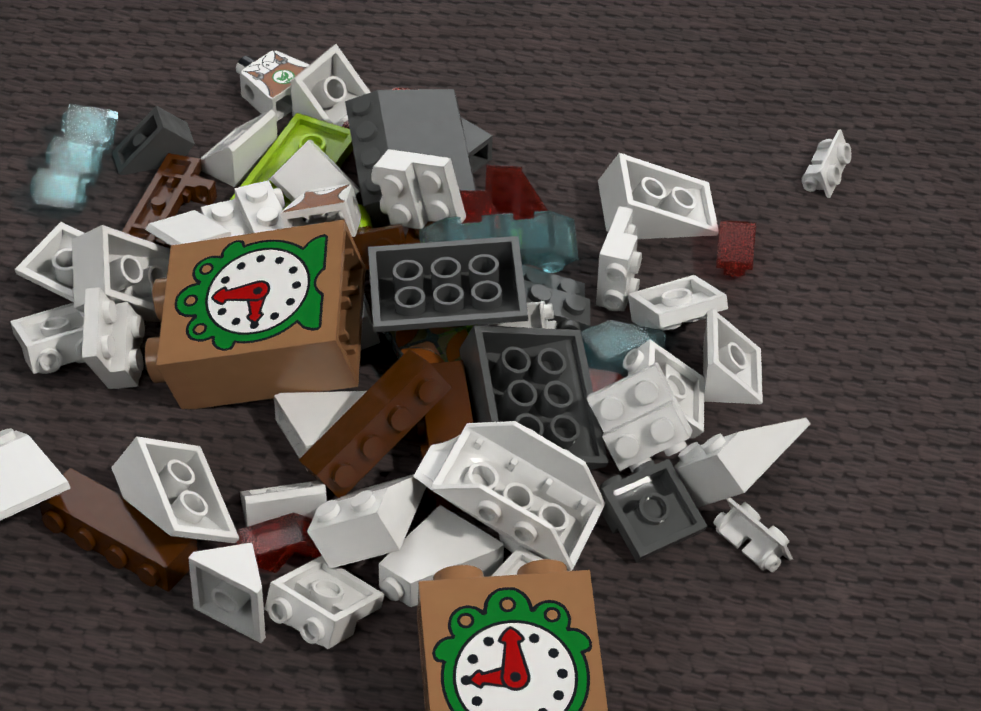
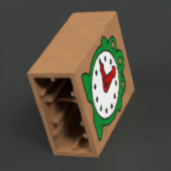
[145,220,366,409]
[417,559,608,711]

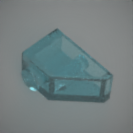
[581,320,666,385]

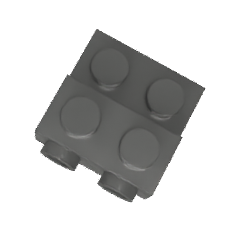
[522,265,590,339]
[599,459,708,563]

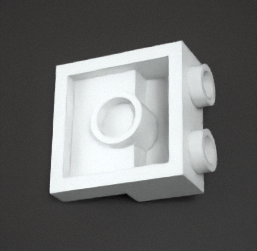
[371,149,466,230]
[200,180,285,236]
[596,206,642,311]
[628,275,728,333]
[82,287,145,389]
[10,303,85,374]
[623,339,704,438]
[586,362,692,472]
[264,556,385,649]

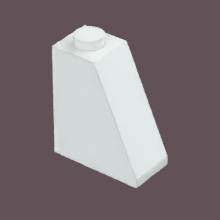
[274,391,367,471]
[379,505,504,607]

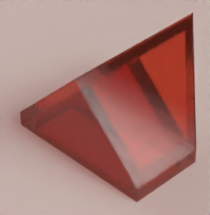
[483,165,553,232]

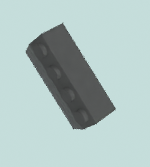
[345,89,478,228]
[368,236,528,332]
[459,325,608,470]

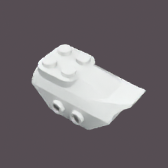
[413,421,606,571]

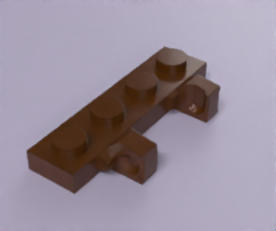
[122,153,217,249]

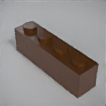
[299,349,452,498]
[416,360,473,513]
[40,468,198,592]

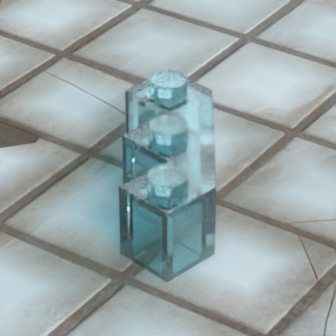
[30,104,118,211]
[419,211,579,273]

